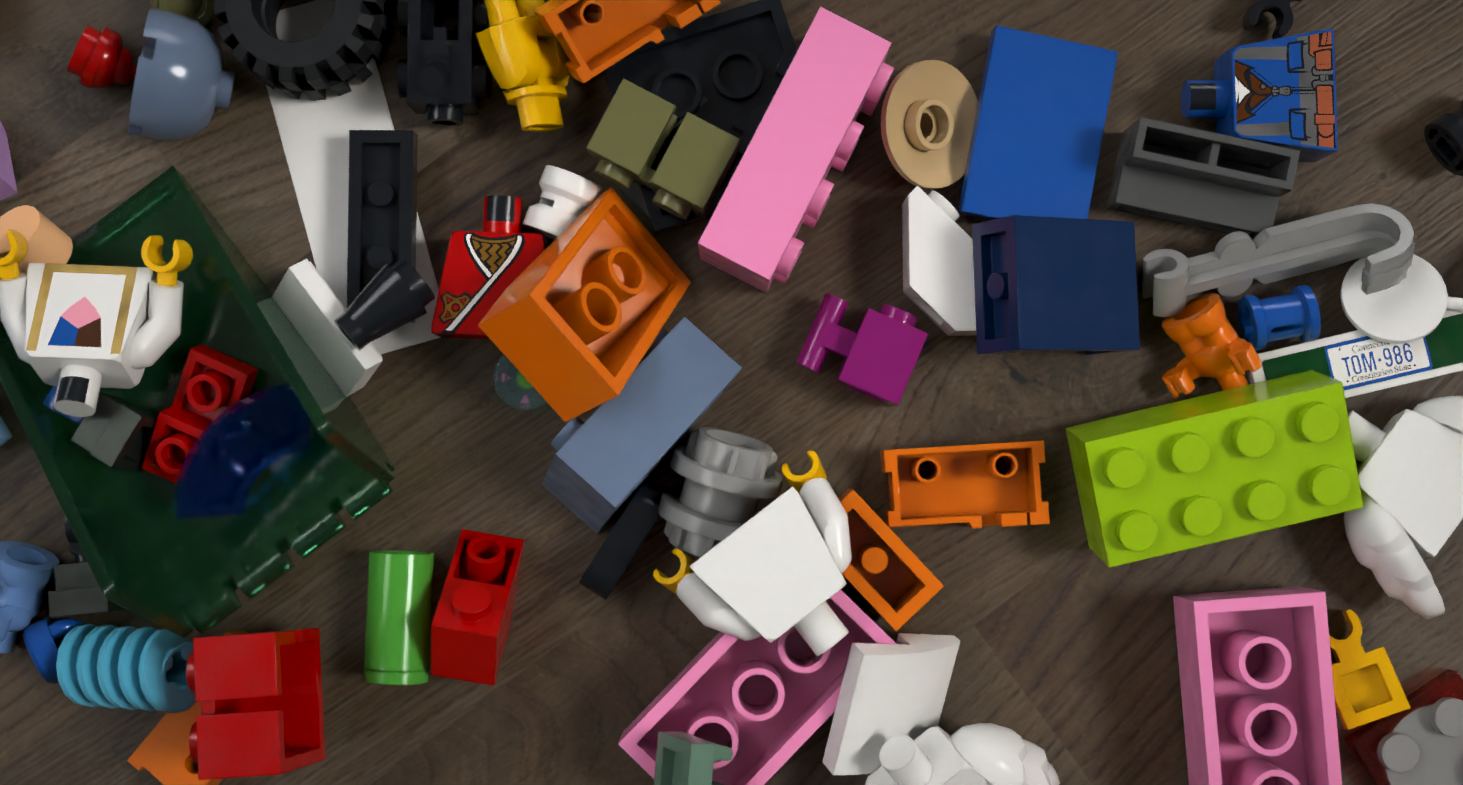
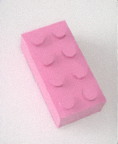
[698,6,894,293]
[1173,586,1342,785]
[618,589,896,785]

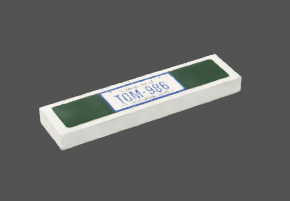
[1245,309,1463,398]

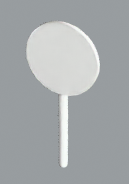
[1340,254,1463,344]

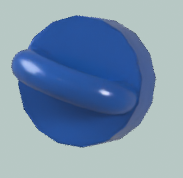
[23,617,85,684]

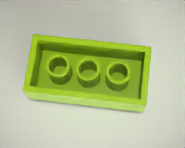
[1065,370,1364,568]

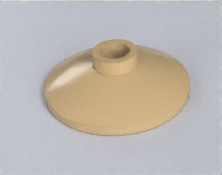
[881,60,978,189]

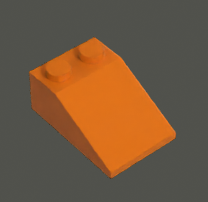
[478,187,691,422]

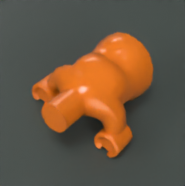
[1162,293,1262,398]

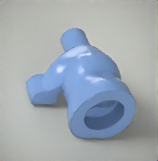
[0,541,60,654]

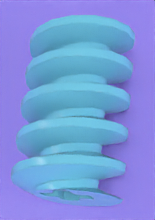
[56,623,195,714]

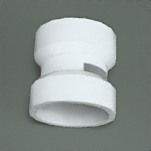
[522,165,605,240]

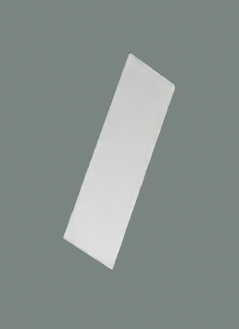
[266,0,441,355]

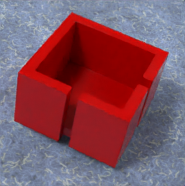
[186,628,326,780]

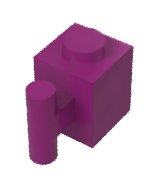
[795,293,929,407]

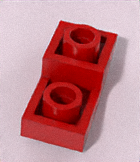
[142,344,259,494]

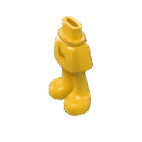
[475,0,570,132]

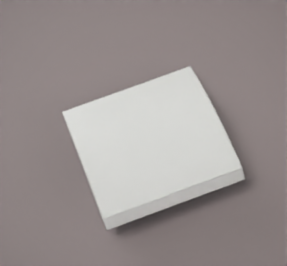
[822,633,960,775]

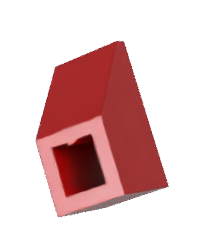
[431,529,524,686]

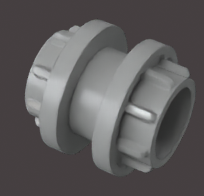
[658,427,783,557]

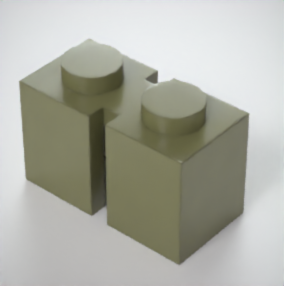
[586,78,740,219]

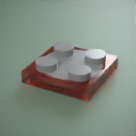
[1344,669,1463,785]

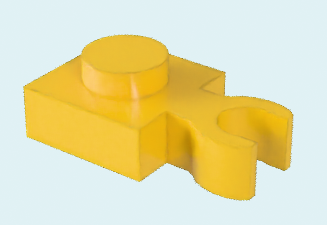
[1329,609,1411,730]

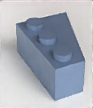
[541,317,742,534]

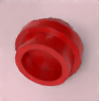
[67,25,137,89]

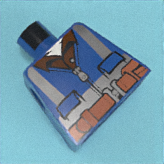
[1181,29,1338,162]

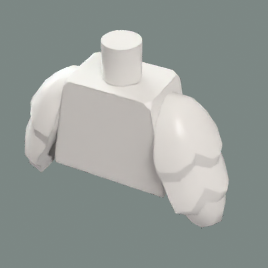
[1344,396,1463,620]
[865,723,1060,785]

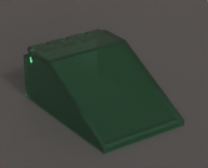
[0,166,395,638]

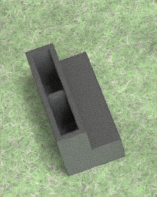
[1107,117,1300,239]

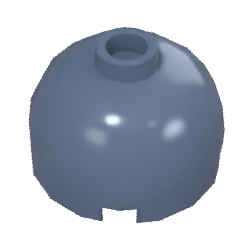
[128,7,235,142]

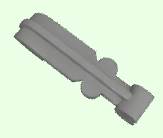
[1142,203,1415,317]

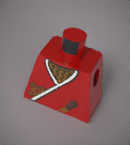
[431,195,549,339]

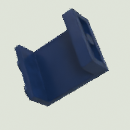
[972,215,1140,355]

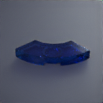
[173,381,310,519]

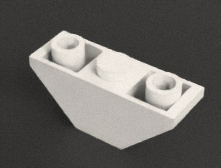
[902,186,976,336]

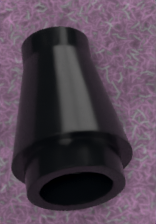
[334,258,435,351]

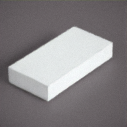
[272,259,383,397]

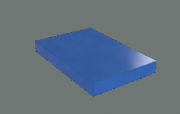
[958,26,1118,220]

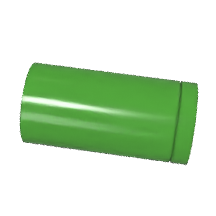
[363,550,434,685]

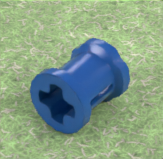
[1237,284,1321,351]

